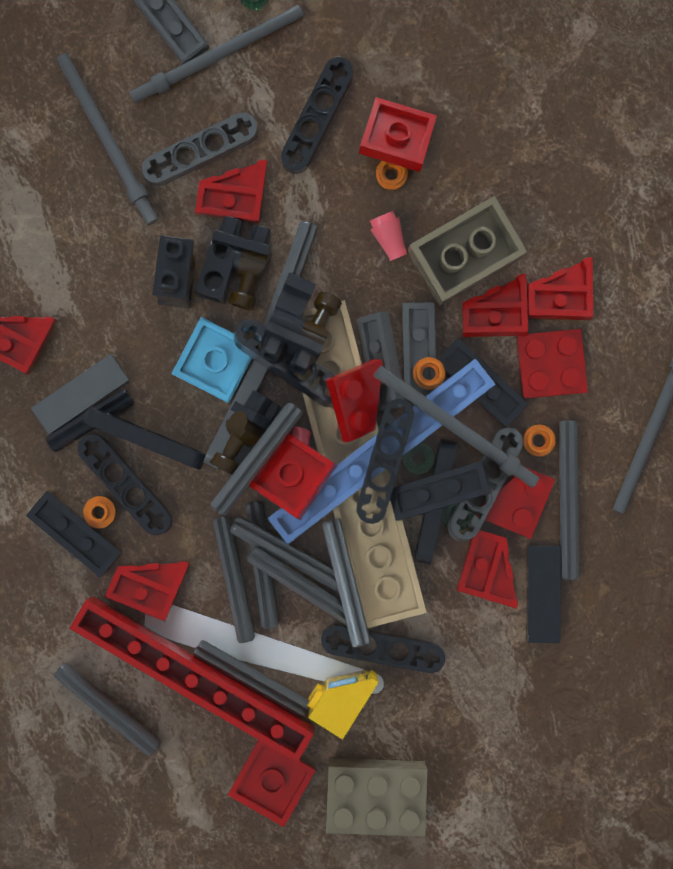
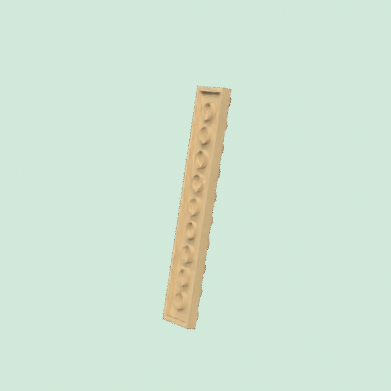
[297,300,427,628]

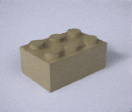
[407,196,527,306]
[326,758,427,837]

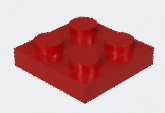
[358,97,437,172]
[516,329,588,399]
[249,433,337,520]
[228,740,316,827]

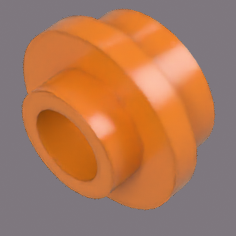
[376,161,408,190]
[413,357,445,390]
[523,425,555,457]
[83,496,116,528]

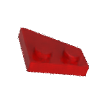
[195,159,268,223]
[527,257,593,320]
[462,274,528,337]
[0,316,58,375]
[326,359,383,442]
[472,467,555,539]
[456,530,518,609]
[104,561,190,622]

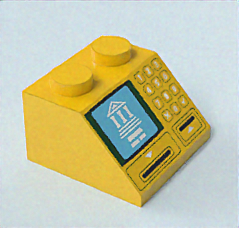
[307,669,379,740]

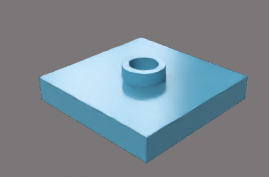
[171,317,259,404]

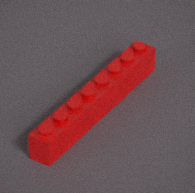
[69,596,315,763]

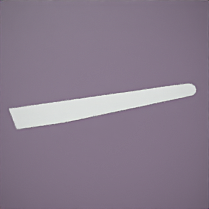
[144,605,384,694]

